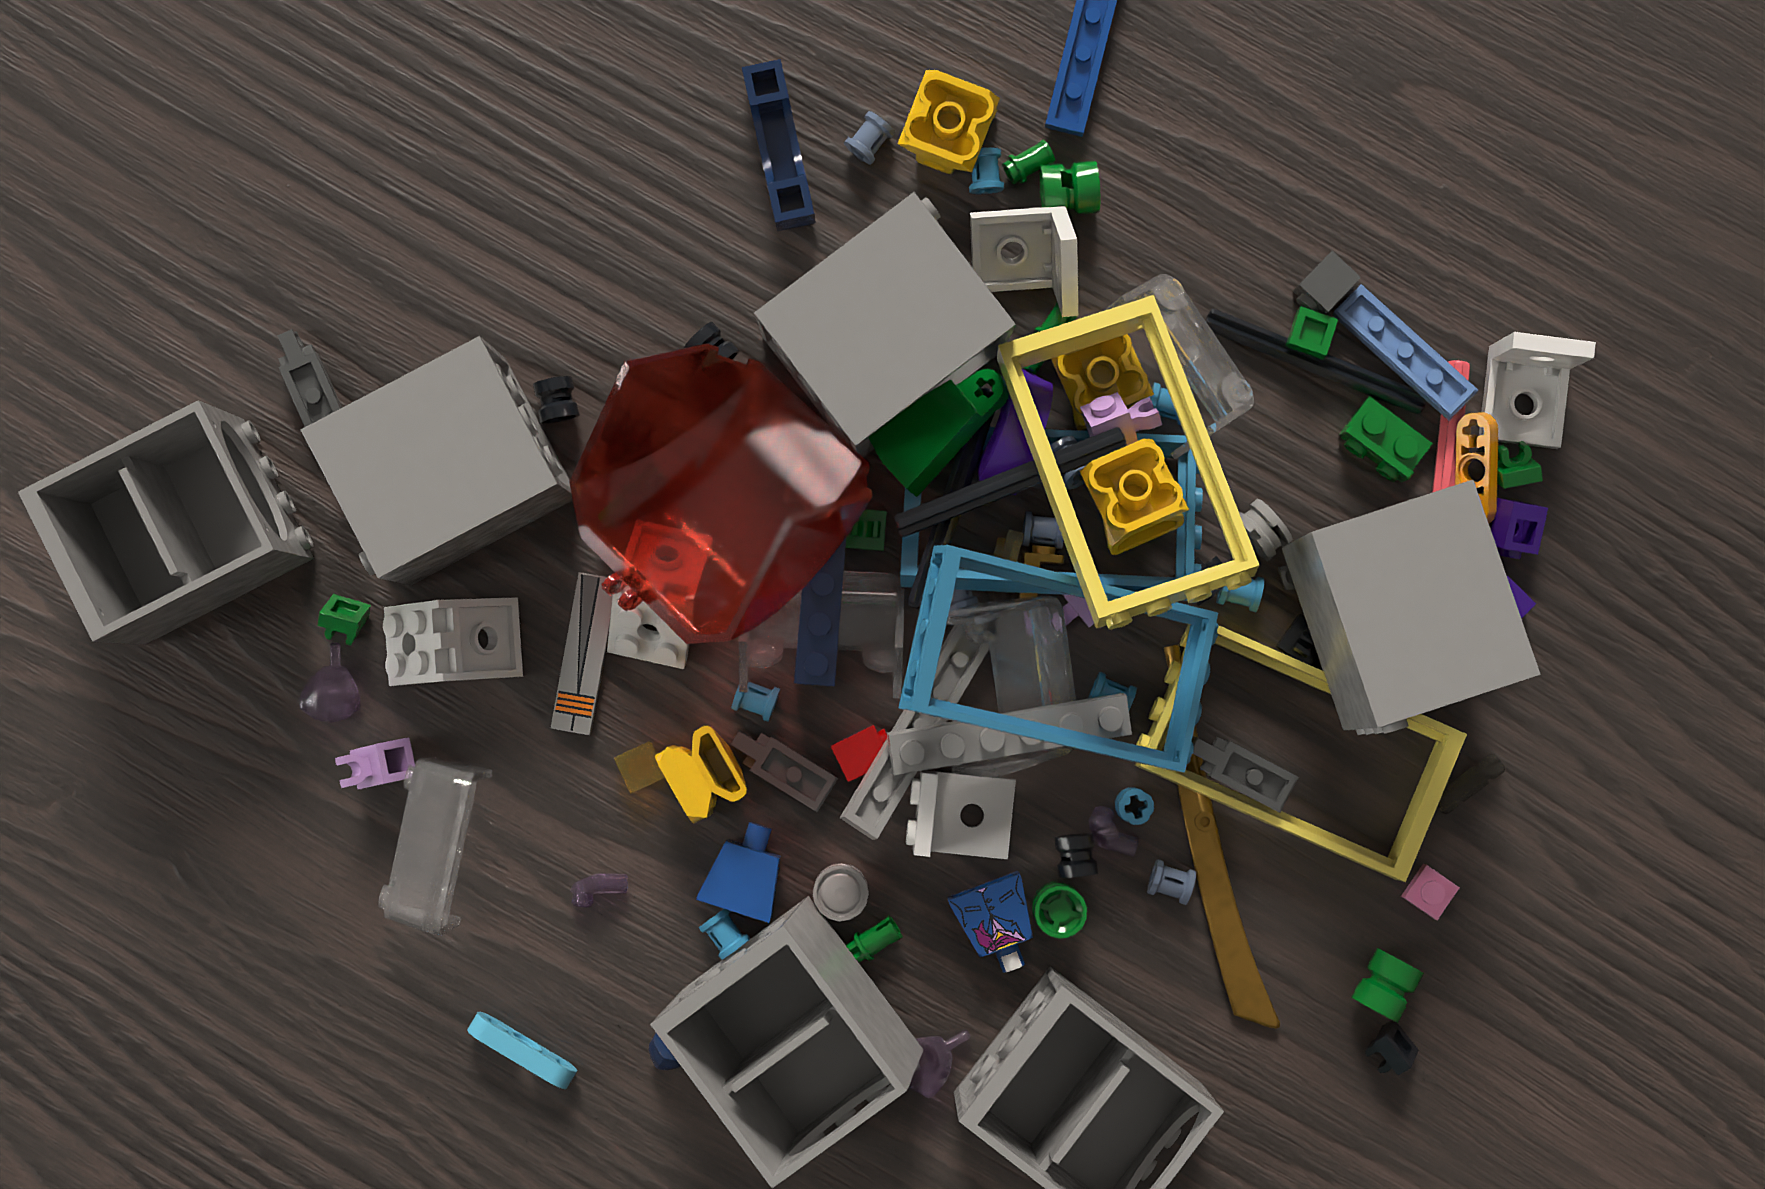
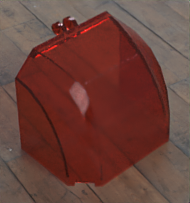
[569,343,872,644]

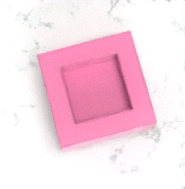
[1401,864,1460,920]

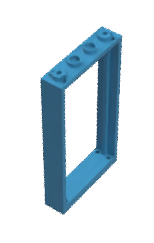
[900,427,1203,601]
[898,545,1218,772]

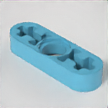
[467,1012,577,1089]

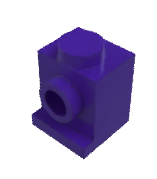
[1490,498,1548,559]

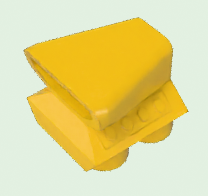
[898,70,1000,174]
[1051,334,1154,430]
[1079,438,1189,555]
[655,726,747,824]

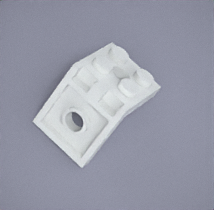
[970,206,1078,317]
[1479,332,1596,449]
[607,521,713,669]
[383,598,523,686]
[906,770,1016,859]

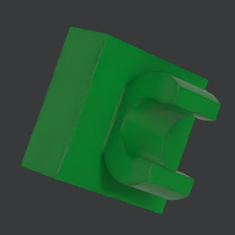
[1285,306,1338,359]
[1497,441,1543,489]
[845,508,887,552]
[317,594,371,645]

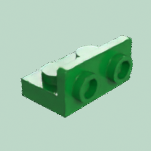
[1338,396,1433,482]

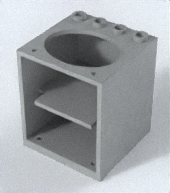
[754,192,1016,462]
[301,336,578,585]
[18,400,314,645]
[1282,480,1541,735]
[650,896,923,1188]
[954,966,1224,1189]

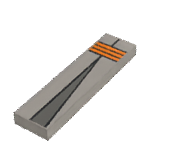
[551,572,615,735]

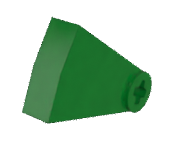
[869,369,1009,497]

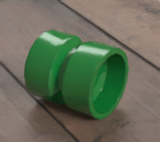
[1039,161,1101,214]
[1031,881,1087,938]
[1351,948,1424,1023]

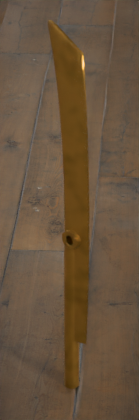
[1164,644,1280,1029]

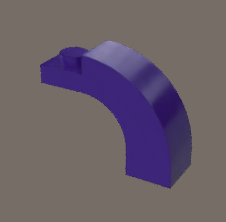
[977,369,1053,495]

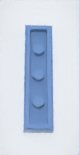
[1333,284,1478,421]

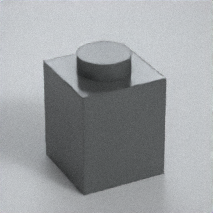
[1293,251,1361,314]

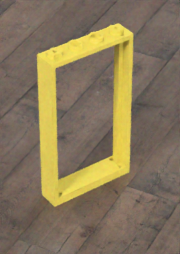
[997,295,1259,630]
[1135,624,1467,882]

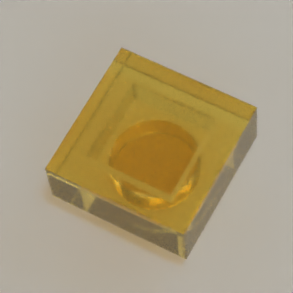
[993,530,1024,562]
[614,741,665,794]

